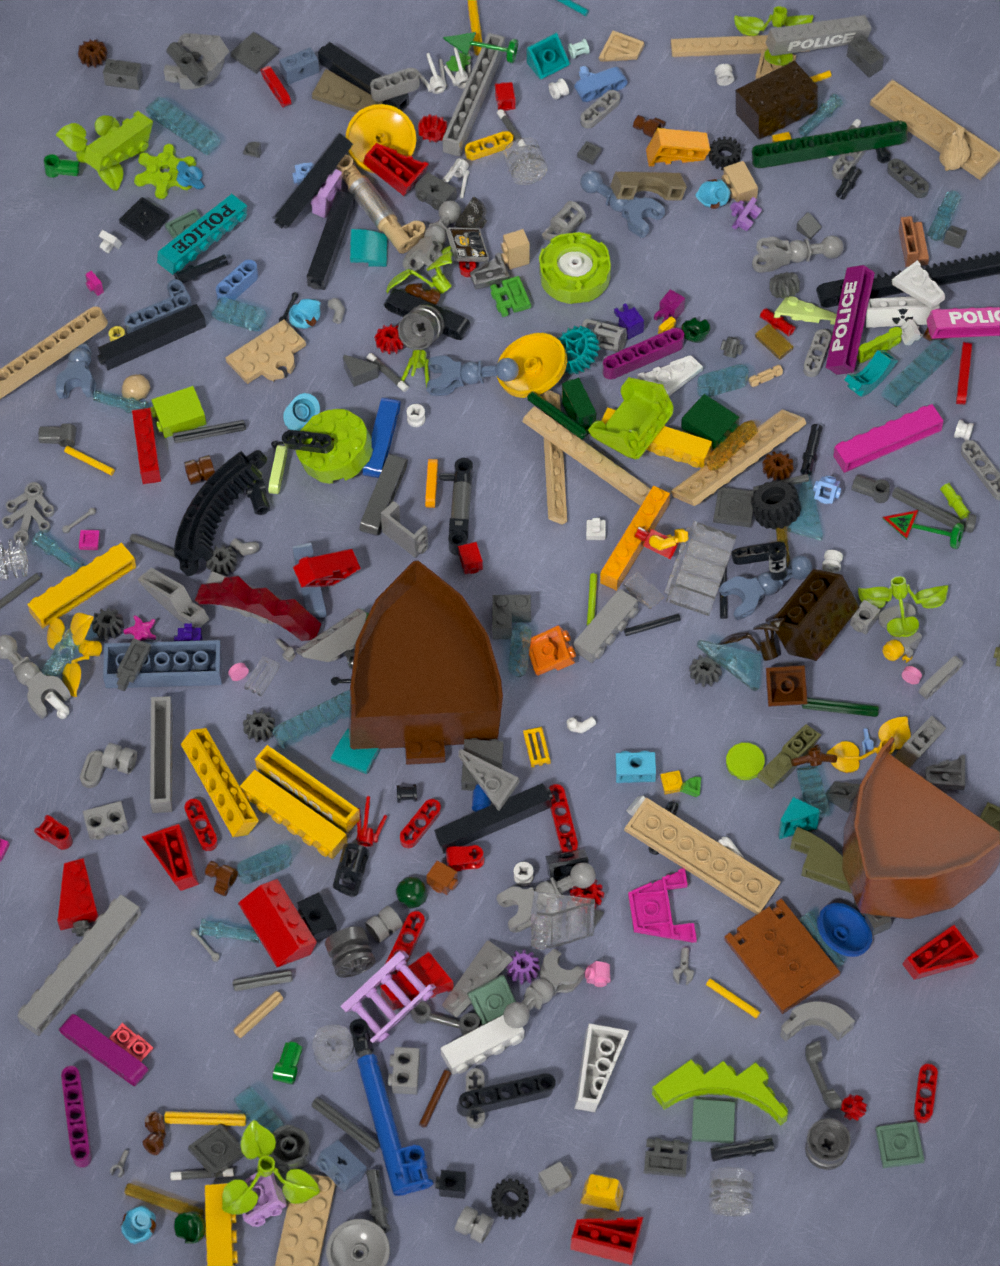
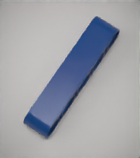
[363,397,401,478]

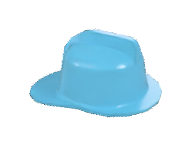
[283,393,320,431]

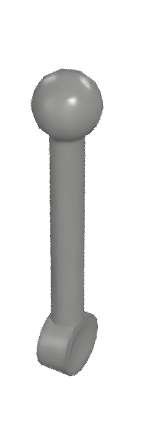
[62,508,96,534]
[191,929,220,962]

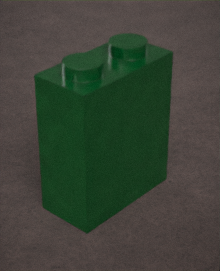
[681,394,740,451]

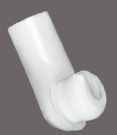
[567,717,596,733]
[718,837,743,858]

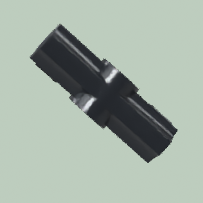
[246,478,270,516]

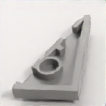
[458,749,519,811]

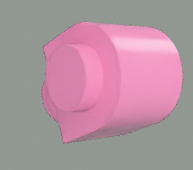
[585,961,611,987]

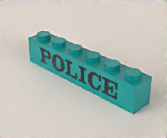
[157,194,247,275]

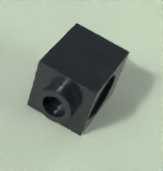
[435,1170,467,1199]

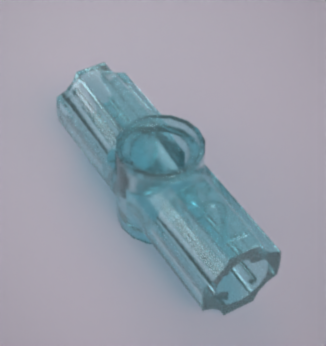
[927,190,962,241]
[41,626,79,677]

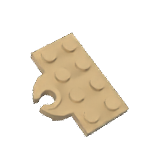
[225,320,306,384]

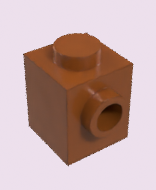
[426,860,459,895]

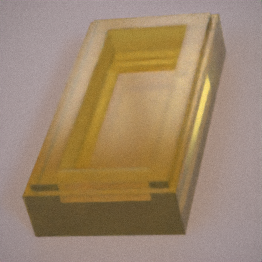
[755,324,793,360]

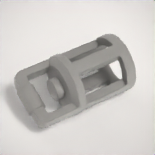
[542,201,586,241]
[581,319,627,352]

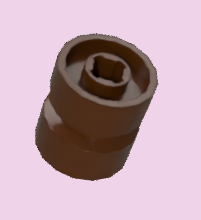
[184,455,215,485]

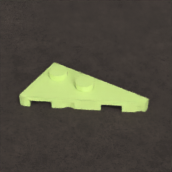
[774,296,837,325]

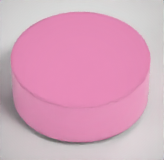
[228,663,249,681]
[902,666,922,684]

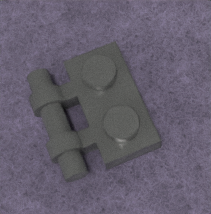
[644,1138,688,1177]

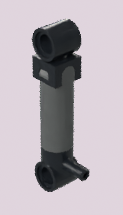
[439,457,473,556]

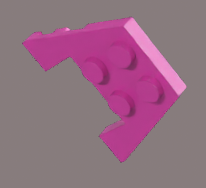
[628,868,697,943]

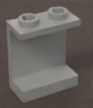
[381,501,428,558]

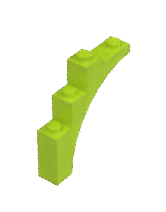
[652,1059,788,1126]

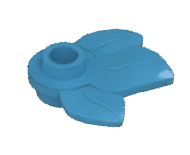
[176,161,205,189]

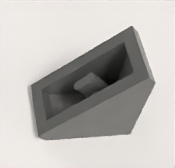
[343,355,379,387]
[823,781,860,813]

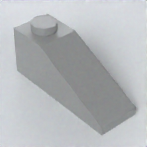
[894,716,946,768]

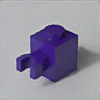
[614,303,644,340]
[174,623,203,641]

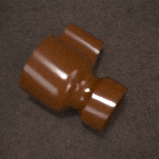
[633,115,666,138]
[205,861,238,896]

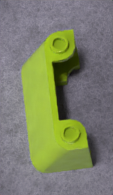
[588,377,673,460]

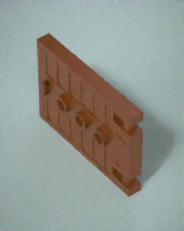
[724,898,840,1014]

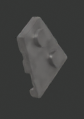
[470,253,510,290]
[925,755,965,790]

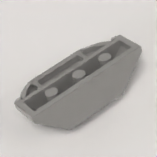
[296,608,367,662]

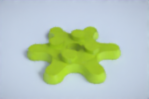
[134,144,196,199]

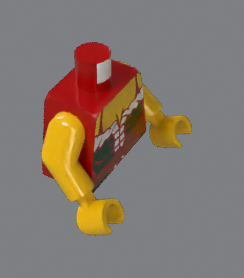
[634,527,689,560]

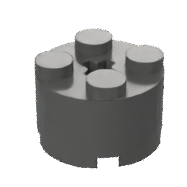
[269,1125,311,1173]

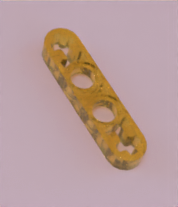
[705,420,758,470]

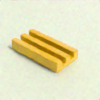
[523,727,550,768]

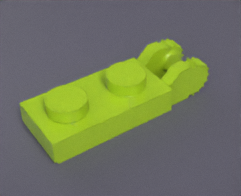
[857,326,902,363]

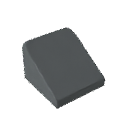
[796,212,821,239]
[943,225,967,248]

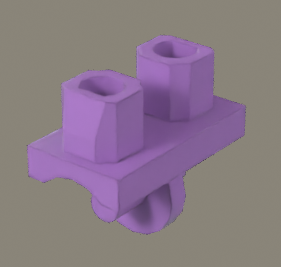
[730,197,762,231]

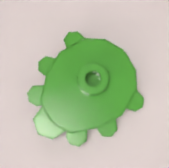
[446,52,471,72]

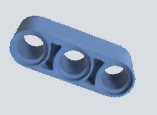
[574,67,628,102]
[216,260,258,306]

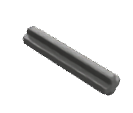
[233,970,293,991]

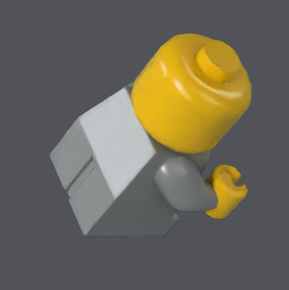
[882,632,922,663]

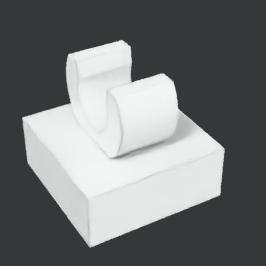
[99,230,122,253]
[901,319,923,345]
[586,518,605,540]

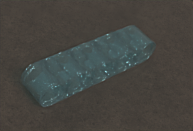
[145,96,221,155]
[881,338,954,407]
[272,690,350,749]

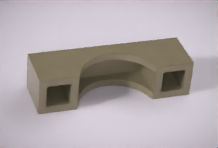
[610,171,687,201]

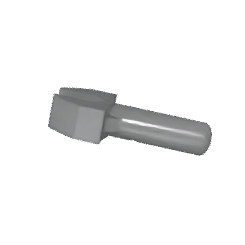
[673,947,694,985]

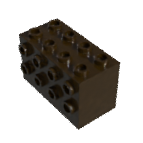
[735,60,818,140]
[773,569,859,661]

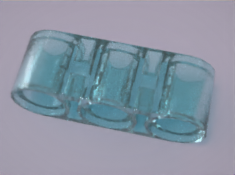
[212,297,267,332]
[697,364,749,397]
[796,766,830,818]
[237,844,293,884]
[233,1086,284,1133]

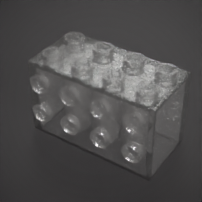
[665,521,737,616]

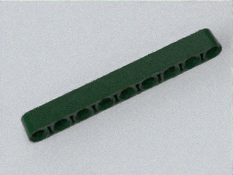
[751,121,907,168]

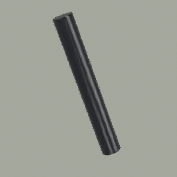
[719,566,728,619]
[624,613,681,636]

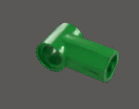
[44,154,80,178]
[272,1042,303,1085]

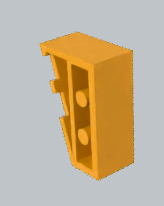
[646,128,710,167]

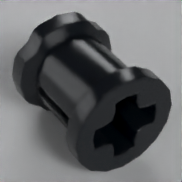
[396,784,417,803]

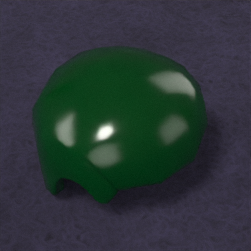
[681,317,711,343]
[395,877,428,909]
[174,1211,206,1244]

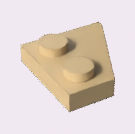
[599,30,645,62]

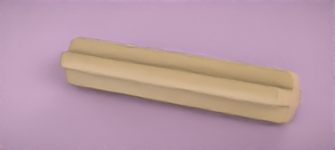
[233,991,283,1038]

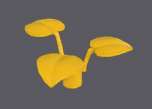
[47,613,102,697]
[826,717,911,773]

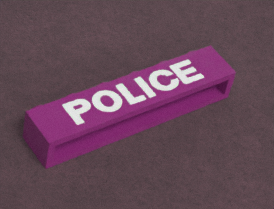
[825,265,875,375]

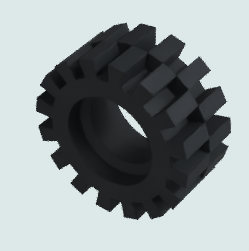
[709,136,741,171]
[491,1178,529,1220]

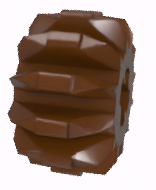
[78,39,108,68]
[762,450,794,481]

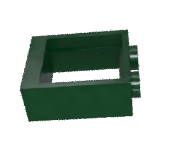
[562,377,596,435]

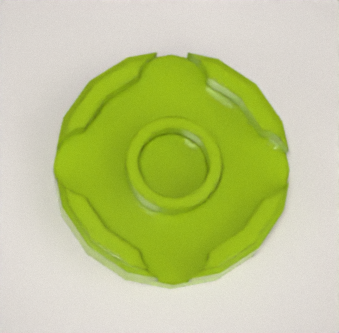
[726,743,765,780]

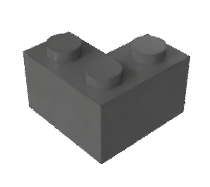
[492,595,531,639]

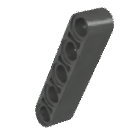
[359,454,408,536]

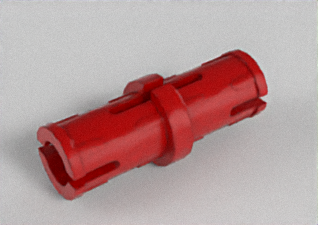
[760,308,795,336]

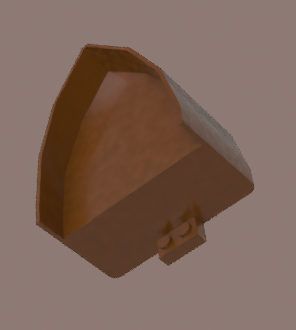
[349,560,503,765]

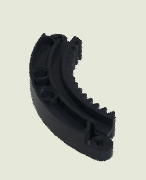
[174,450,267,576]

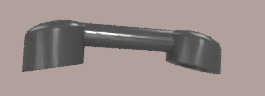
[410,1001,480,1035]
[805,1041,842,1110]

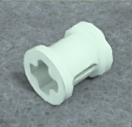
[568,39,590,59]

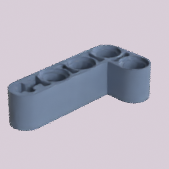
[124,279,192,334]
[292,542,327,619]

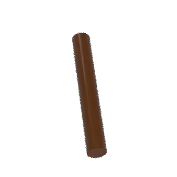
[419,1070,451,1128]

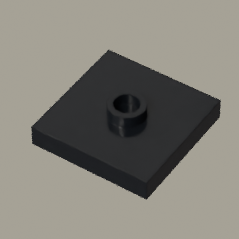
[119,197,169,241]

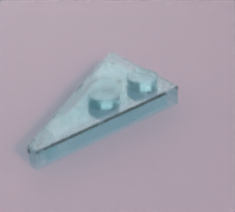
[787,474,823,541]
[697,639,761,691]

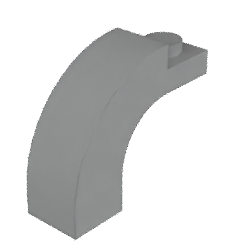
[164,56,224,89]
[780,1002,855,1042]

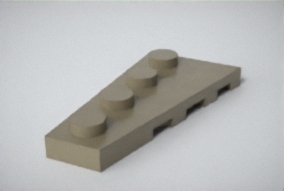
[312,69,383,113]

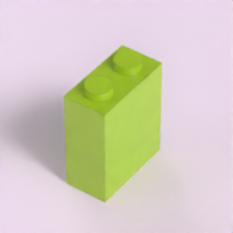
[150,386,207,438]

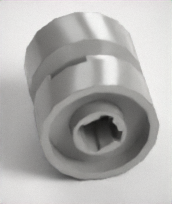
[102,743,137,774]
[365,905,403,943]
[455,1206,494,1243]

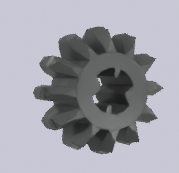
[769,272,800,299]
[206,544,238,576]
[91,607,124,640]
[689,654,722,687]
[243,709,276,743]

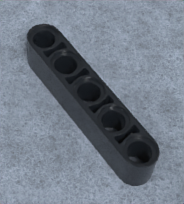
[384,289,471,340]
[456,1073,556,1117]

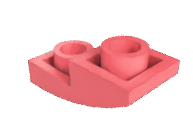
[109,1023,153,1062]

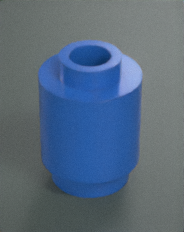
[472,784,492,812]

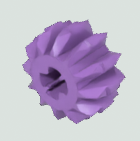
[506,949,540,985]

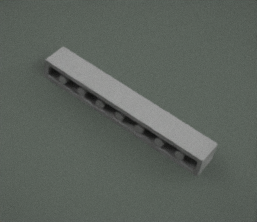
[443,33,505,157]
[18,894,141,1037]

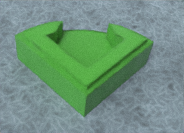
[680,777,701,797]

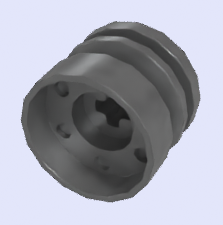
[398,305,444,350]
[325,927,376,978]
[805,1118,851,1170]

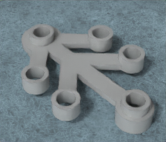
[2,482,55,547]

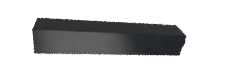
[318,42,409,111]
[272,133,353,229]
[307,191,355,290]
[97,304,206,371]
[434,783,554,854]

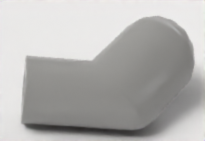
[328,298,345,324]
[230,538,259,556]

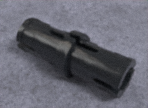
[835,166,862,200]

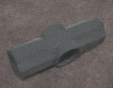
[166,42,208,87]

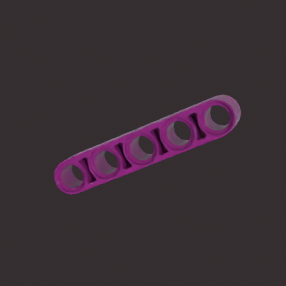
[603,328,684,380]
[59,1014,149,1087]
[61,1066,92,1168]

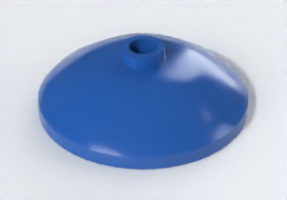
[817,903,872,957]

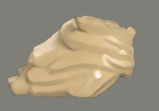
[939,126,970,171]

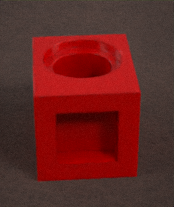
[495,82,515,111]
[458,542,483,574]

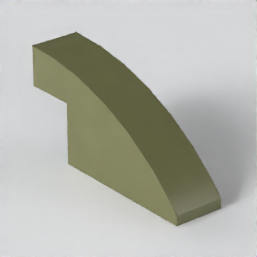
[790,827,852,893]

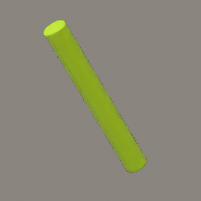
[587,573,597,626]

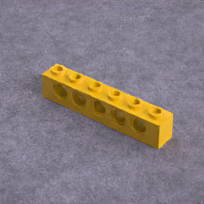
[181,728,259,837]

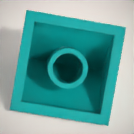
[526,33,570,79]
[778,797,820,840]

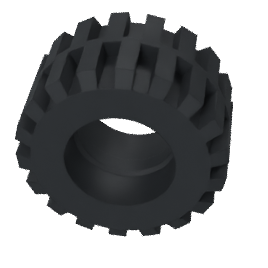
[751,480,801,530]

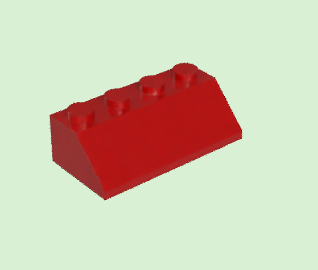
[238,879,316,968]

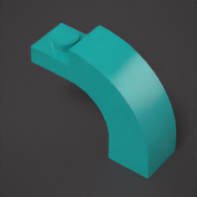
[844,350,898,397]

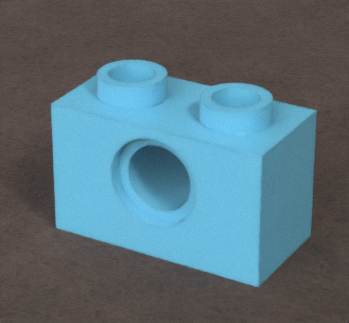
[615,751,656,783]

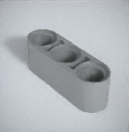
[370,68,420,102]

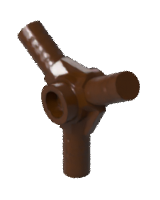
[791,745,837,767]

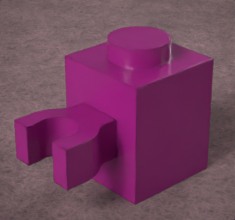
[654,289,685,323]

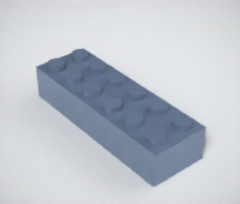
[103,640,222,688]

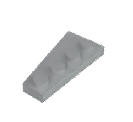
[442,940,513,1018]

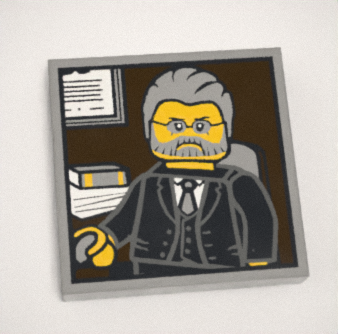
[446,227,489,262]

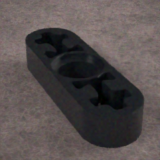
[282,430,334,454]

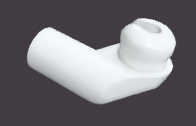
[45,692,69,719]

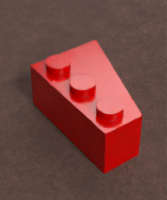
[363,143,429,196]
[293,549,361,588]
[142,824,199,891]
[57,858,99,931]
[380,952,454,1010]
[570,1217,643,1265]

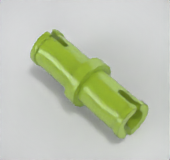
[940,483,971,520]

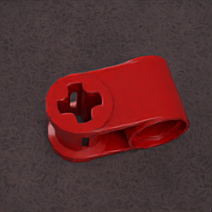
[34,815,73,850]
[446,845,485,871]

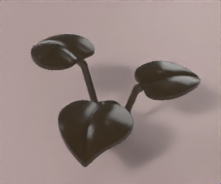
[717,613,785,661]

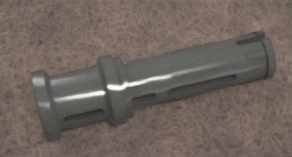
[366,1169,391,1233]

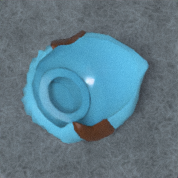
[695,179,731,209]
[289,299,321,329]
[120,1206,156,1244]

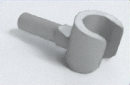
[276,639,296,662]
[110,1150,129,1178]

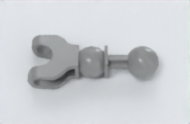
[403,200,461,272]
[752,236,843,273]
[0,635,71,719]
[496,863,596,933]
[503,948,585,1028]

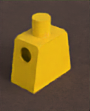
[580,1174,624,1212]

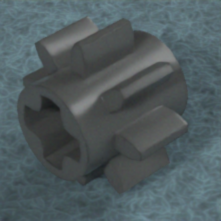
[720,336,743,358]

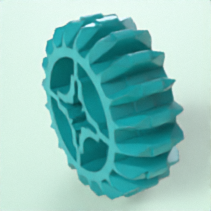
[557,325,601,375]

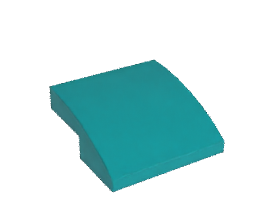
[350,229,387,267]
[331,728,381,774]

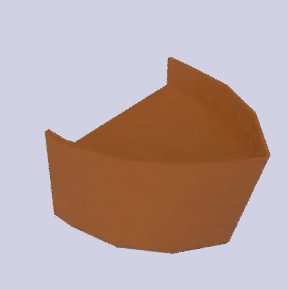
[842,737,1000,919]

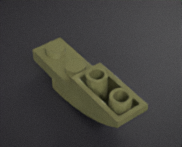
[757,724,821,789]

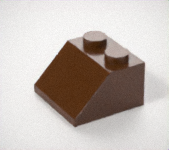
[766,665,807,707]

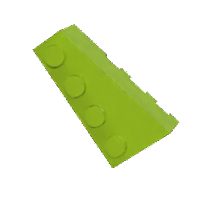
[83,111,153,172]

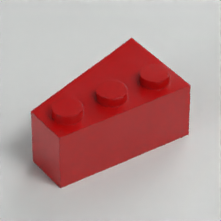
[902,925,979,980]

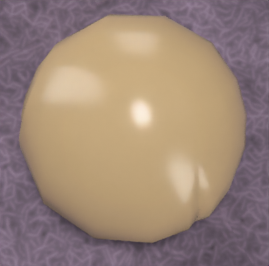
[121,374,151,403]

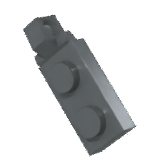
[117,638,152,691]

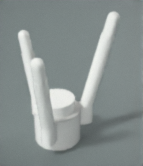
[444,47,471,89]
[419,53,447,94]
[442,159,470,199]

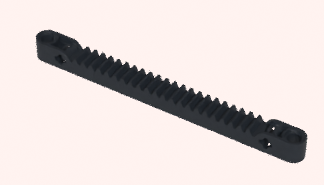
[816,251,1000,308]

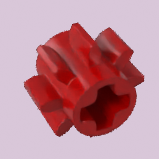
[840,1094,867,1121]

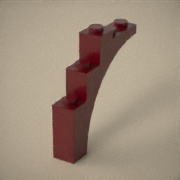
[195,576,321,641]

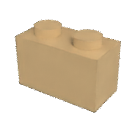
[722,161,758,202]
[501,229,530,270]

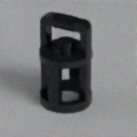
[333,843,370,897]

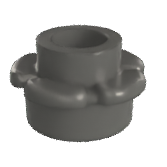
[71,921,91,937]

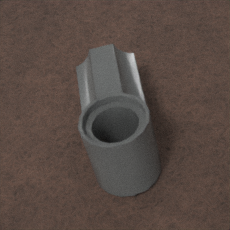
[38,423,77,447]
[852,475,890,503]

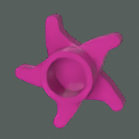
[124,616,156,641]

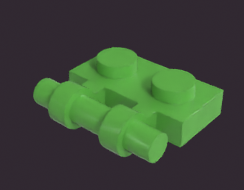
[490,276,531,317]

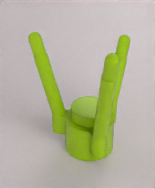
[401,350,429,388]

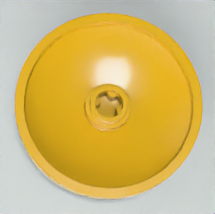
[346,104,416,173]
[497,333,567,398]

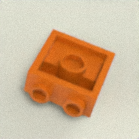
[525,625,576,676]

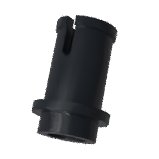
[875,147,891,163]

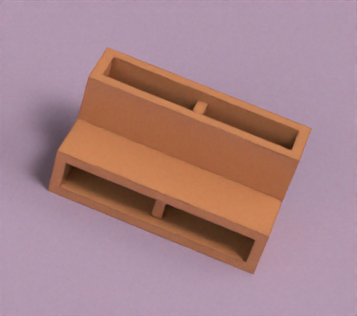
[899,216,929,267]

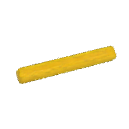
[467,0,482,56]
[164,1111,246,1126]

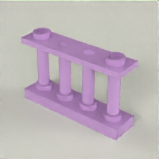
[341,951,436,1043]

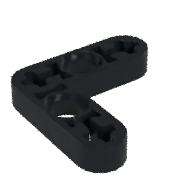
[731,542,788,580]

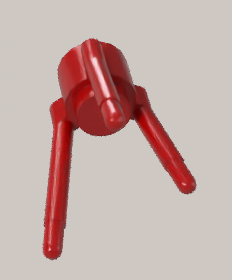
[356,796,387,847]

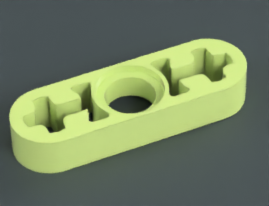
[269,445,288,494]

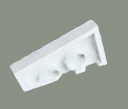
[892,260,945,309]
[637,355,703,396]

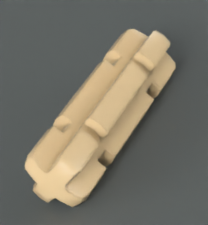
[748,365,783,387]

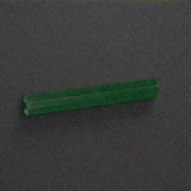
[527,391,587,439]
[802,698,879,717]

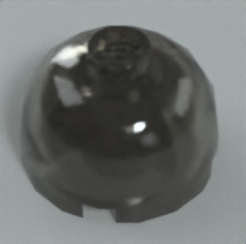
[454,197,488,229]

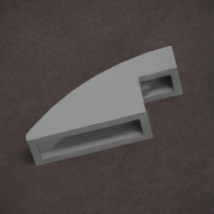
[137,568,209,628]

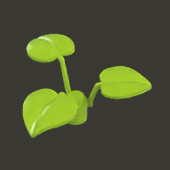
[734,6,813,66]
[56,115,124,191]
[386,245,452,294]
[858,576,948,637]
[222,1120,320,1215]

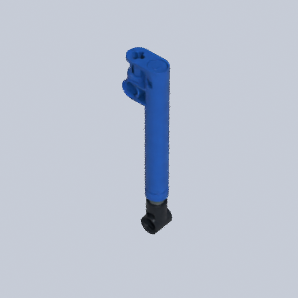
[349,1019,434,1196]

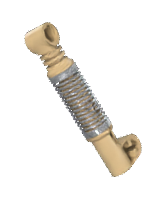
[336,155,425,254]

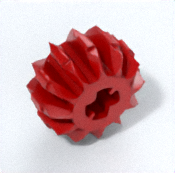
[418,114,448,143]
[375,323,404,355]
[570,879,604,911]

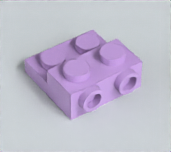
[311,169,342,218]
[242,1173,287,1227]

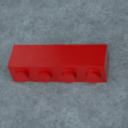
[132,408,161,484]

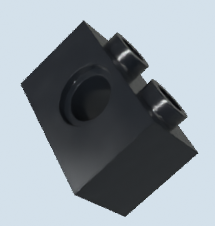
[545,849,589,882]
[297,892,337,943]

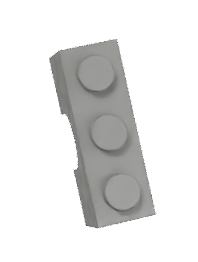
[178,33,229,63]

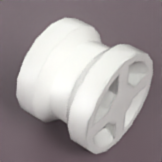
[715,64,734,86]
[548,78,569,100]
[407,404,425,427]
[954,420,974,441]
[822,550,843,573]
[513,862,533,886]

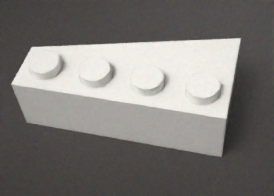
[575,1024,629,1112]

